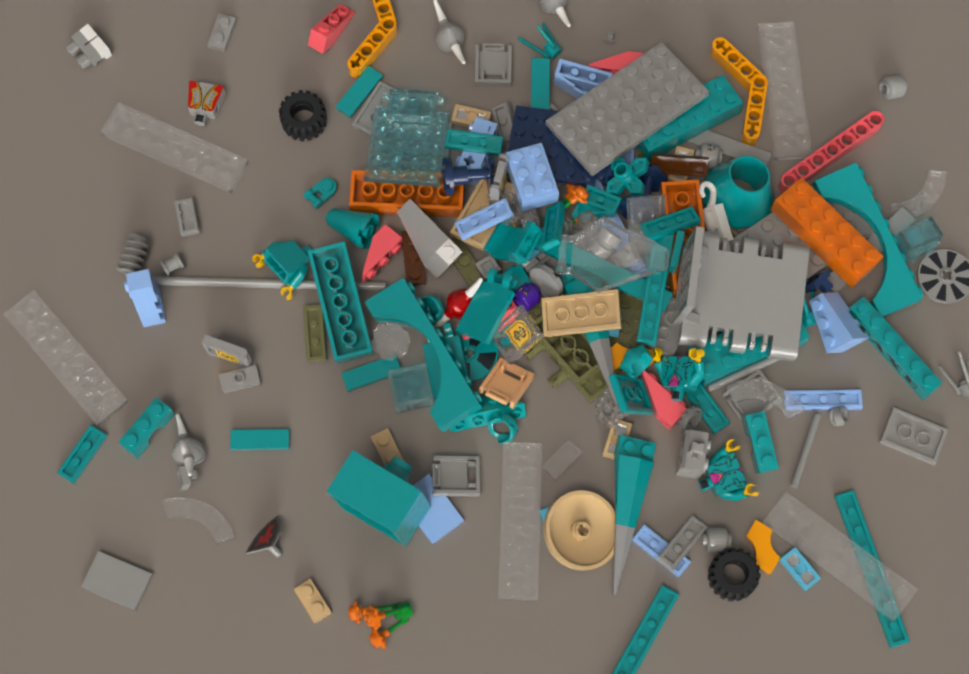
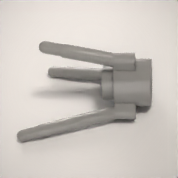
[938,351,969,398]

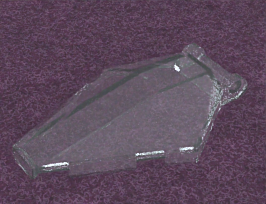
[555,216,670,293]

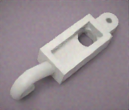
[699,181,733,252]

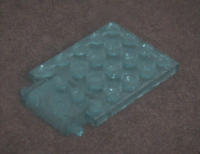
[364,88,449,187]

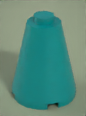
[326,208,380,249]

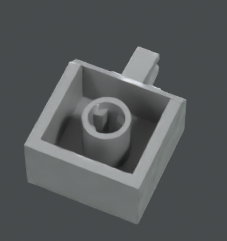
[676,430,712,480]

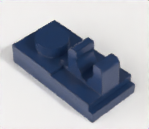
[805,270,833,293]

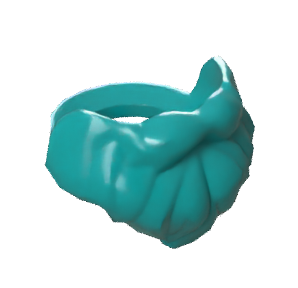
[488,414,518,444]

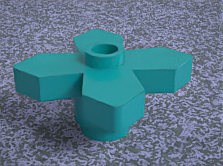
[606,157,649,196]

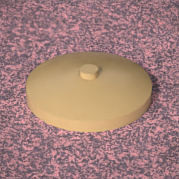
[543,490,615,571]

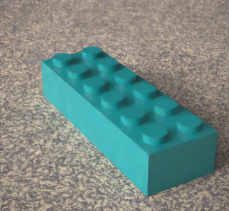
[636,75,743,161]
[308,241,374,364]
[686,322,810,387]

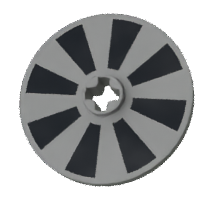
[917,249,969,304]

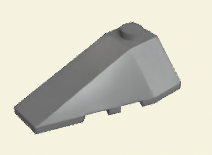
[397,199,464,279]

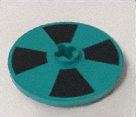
[454,331,499,382]

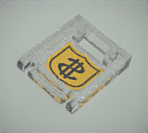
[492,305,544,364]

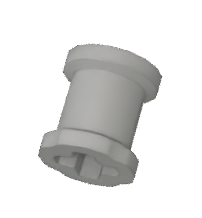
[160,253,184,276]

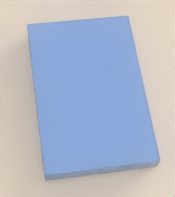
[413,474,464,545]

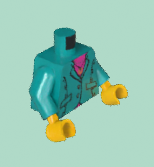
[252,241,311,300]
[649,348,705,402]
[698,439,759,502]

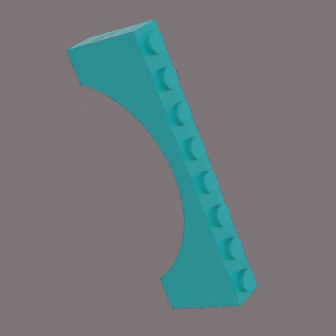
[812,163,923,318]
[365,278,483,432]

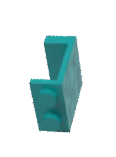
[484,220,543,264]

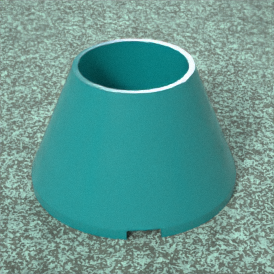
[703,156,775,229]

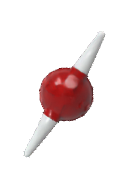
[433,278,483,329]

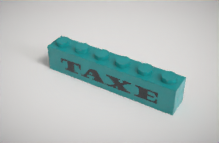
[849,296,942,400]

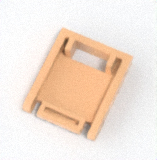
[478,357,534,409]

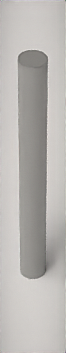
[707,358,780,392]
[790,414,821,488]

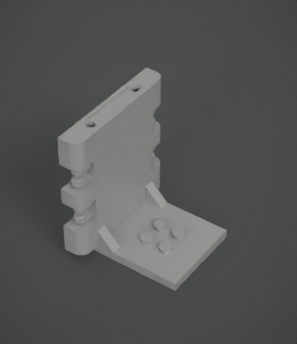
[672,226,809,361]

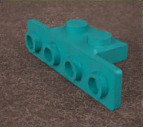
[450,395,526,432]

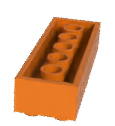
[349,170,465,218]
[770,177,884,288]
[659,179,705,297]

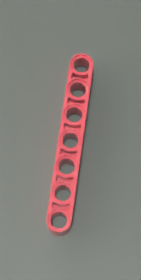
[778,111,884,193]

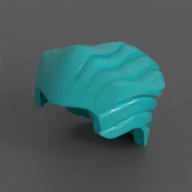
[619,344,653,379]

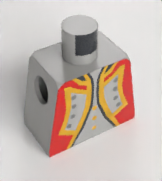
[188,81,226,126]

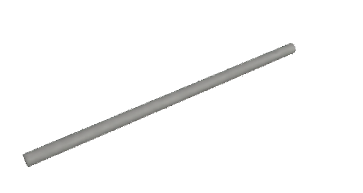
[153,276,386,291]

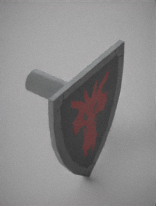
[245,516,282,558]

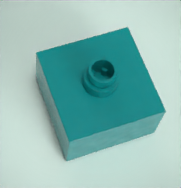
[326,450,431,547]

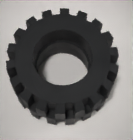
[279,90,327,142]
[707,548,761,602]

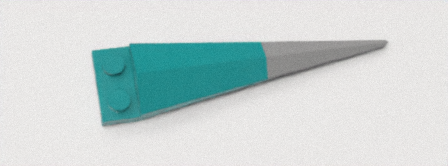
[559,266,617,404]
[612,435,656,596]

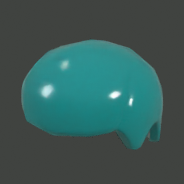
[422,295,444,324]

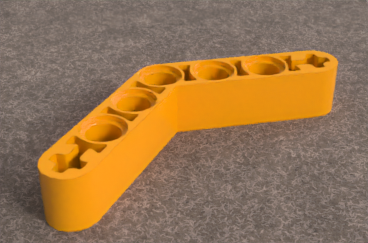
[347,0,398,79]
[710,37,768,146]

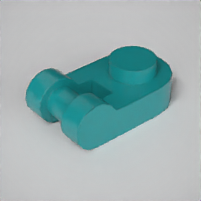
[303,178,337,209]

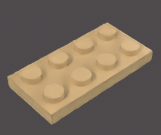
[450,180,516,251]
[541,289,622,337]

